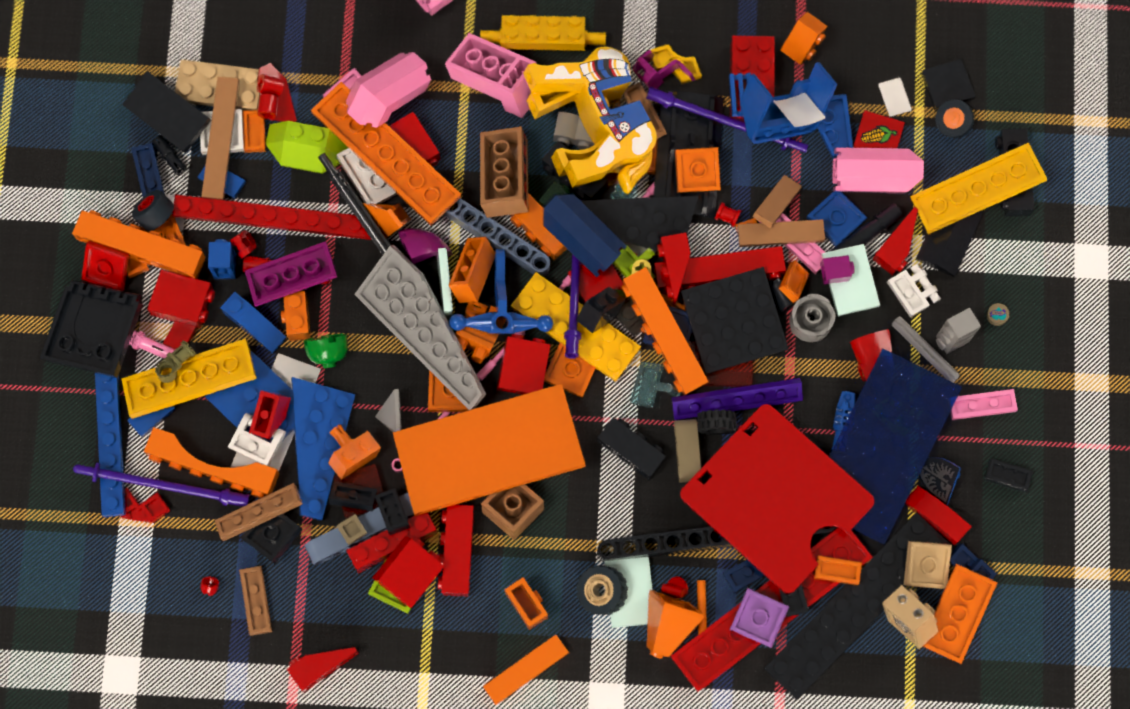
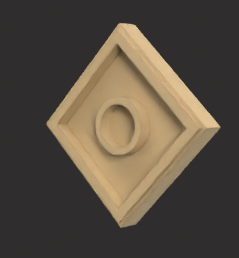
[903,541,952,589]

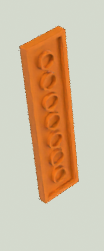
[311,82,462,226]

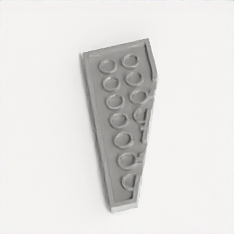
[354,245,486,410]

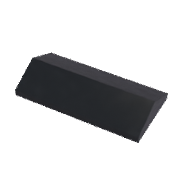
[915,209,985,277]

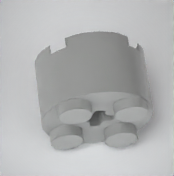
[789,294,835,342]

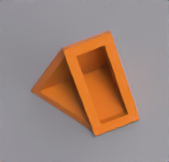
[362,203,412,237]

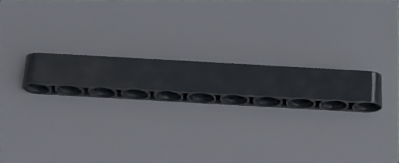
[597,526,835,562]

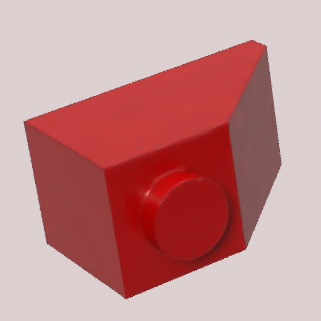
[249,390,291,439]

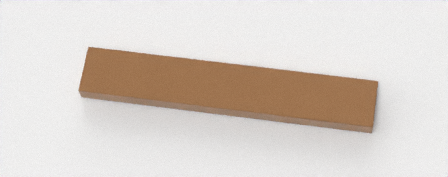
[201,76,239,200]

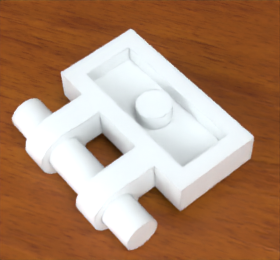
[887,264,941,318]

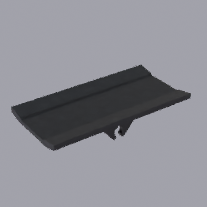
[653,90,724,219]

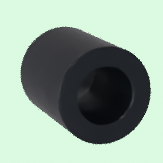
[770,278,797,312]

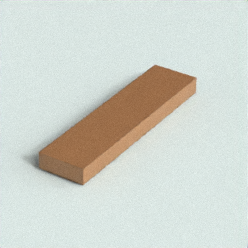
[737,219,825,247]
[215,483,303,541]

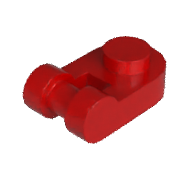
[229,230,257,259]

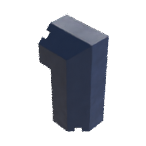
[542,193,627,277]

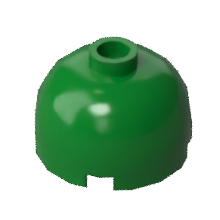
[303,334,348,368]

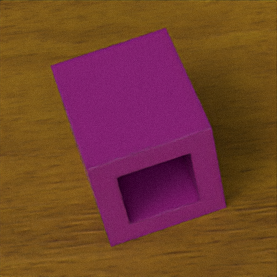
[820,255,855,284]

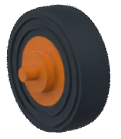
[935,100,974,138]

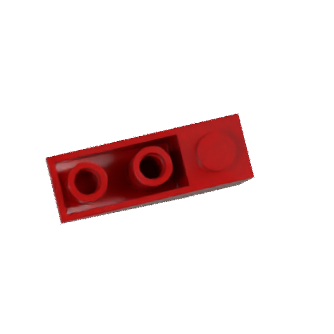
[657,232,691,304]

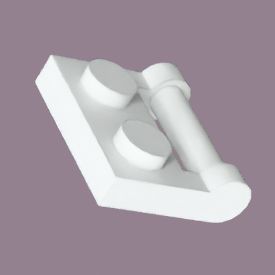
[228,413,286,466]

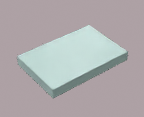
[821,244,880,316]
[437,248,453,322]
[604,557,652,628]

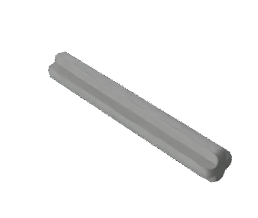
[892,316,960,383]

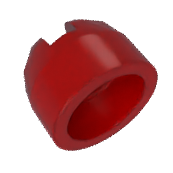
[200,577,219,596]

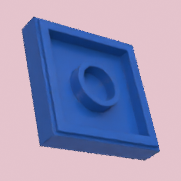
[806,192,867,246]

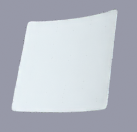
[774,93,825,127]

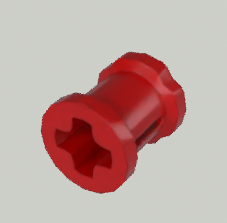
[715,202,742,228]

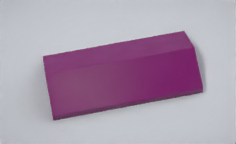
[245,241,337,307]

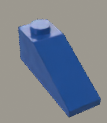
[220,292,287,354]

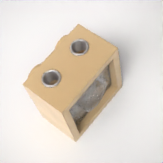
[882,585,938,649]

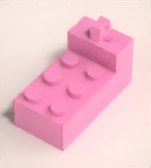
[445,33,537,118]

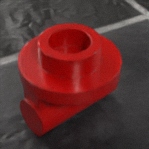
[661,576,688,598]

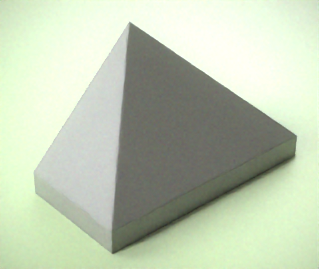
[375,389,402,432]

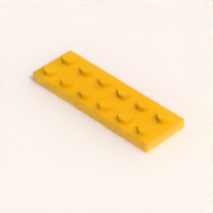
[910,143,1047,234]
[511,272,641,382]
[122,338,257,419]

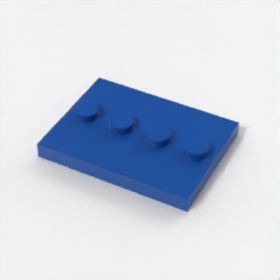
[205,351,294,443]

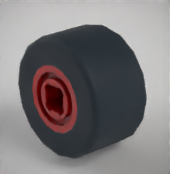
[132,190,174,231]

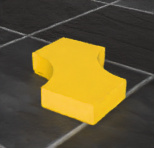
[651,44,702,84]

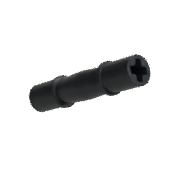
[829,203,903,252]

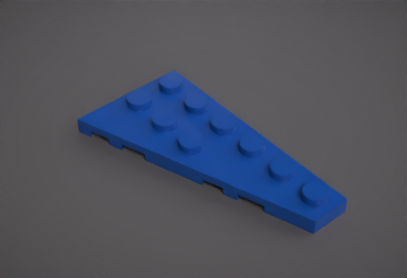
[291,377,355,521]

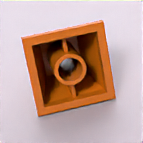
[647,590,704,659]

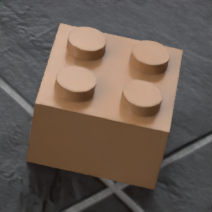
[481,484,544,540]

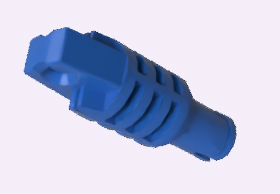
[831,391,856,452]

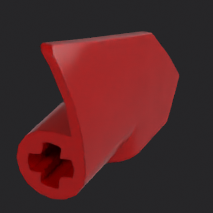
[257,63,297,122]
[850,329,894,393]

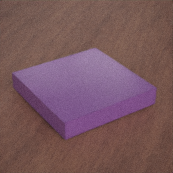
[730,588,789,648]

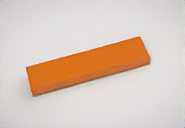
[483,635,569,705]

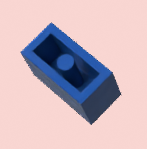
[208,239,237,279]

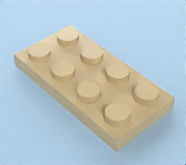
[175,60,260,111]

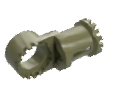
[155,341,196,383]

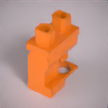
[455,302,506,364]

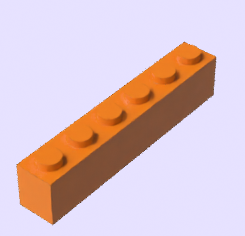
[72,210,206,279]
[621,267,709,395]

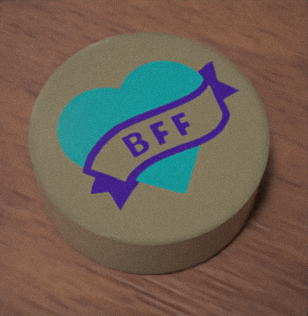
[986,303,1009,326]

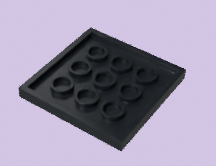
[680,267,789,374]

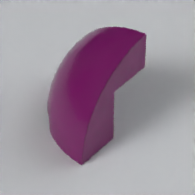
[397,228,453,264]

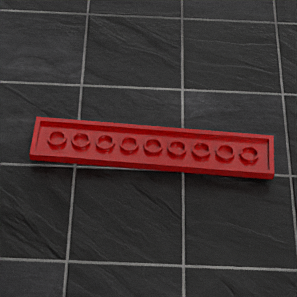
[671,528,873,693]

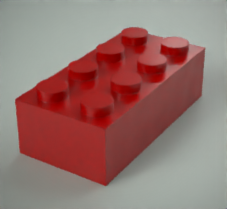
[730,35,774,122]

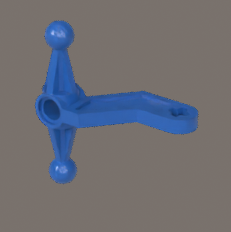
[449,249,554,334]

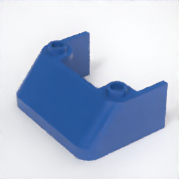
[740,62,838,144]

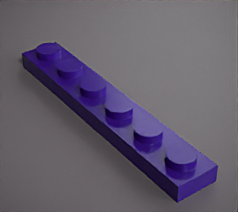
[671,378,803,420]

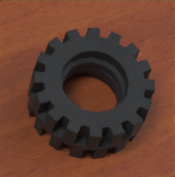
[697,410,737,435]

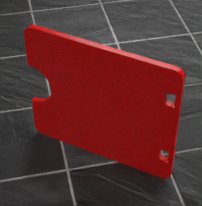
[680,404,874,594]

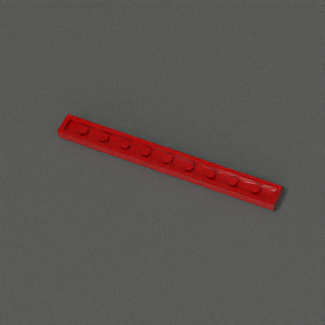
[172,195,387,240]

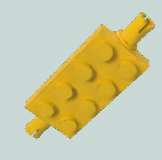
[480,15,606,51]

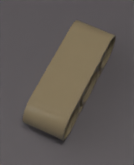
[674,419,702,483]

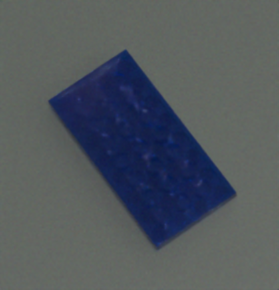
[829,348,962,545]

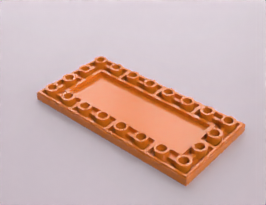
[393,384,586,516]

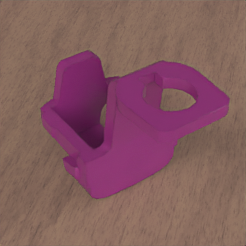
[632,50,695,89]

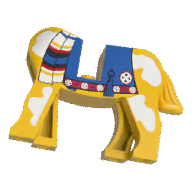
[523,46,657,194]

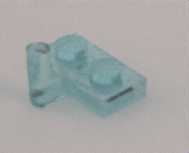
[630,362,680,408]

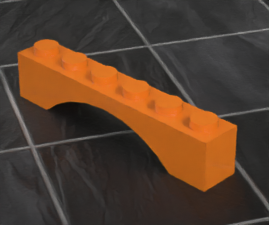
[144,427,280,498]

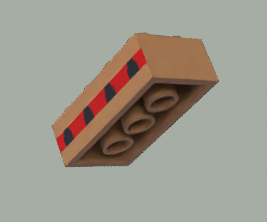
[480,126,529,218]

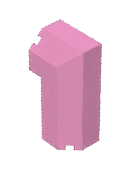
[346,52,431,128]
[832,148,924,194]

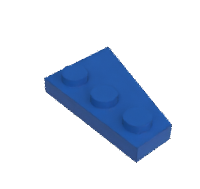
[817,94,853,159]

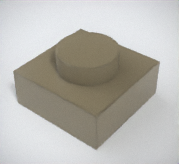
[337,514,368,546]

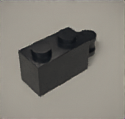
[576,287,626,333]

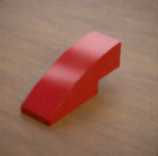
[903,486,972,545]

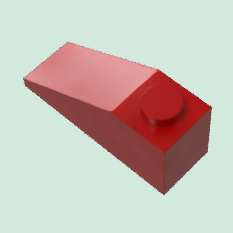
[872,207,918,276]
[286,647,359,693]

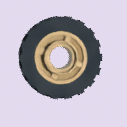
[576,565,628,615]

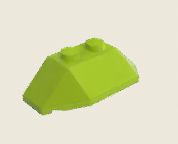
[265,121,348,174]

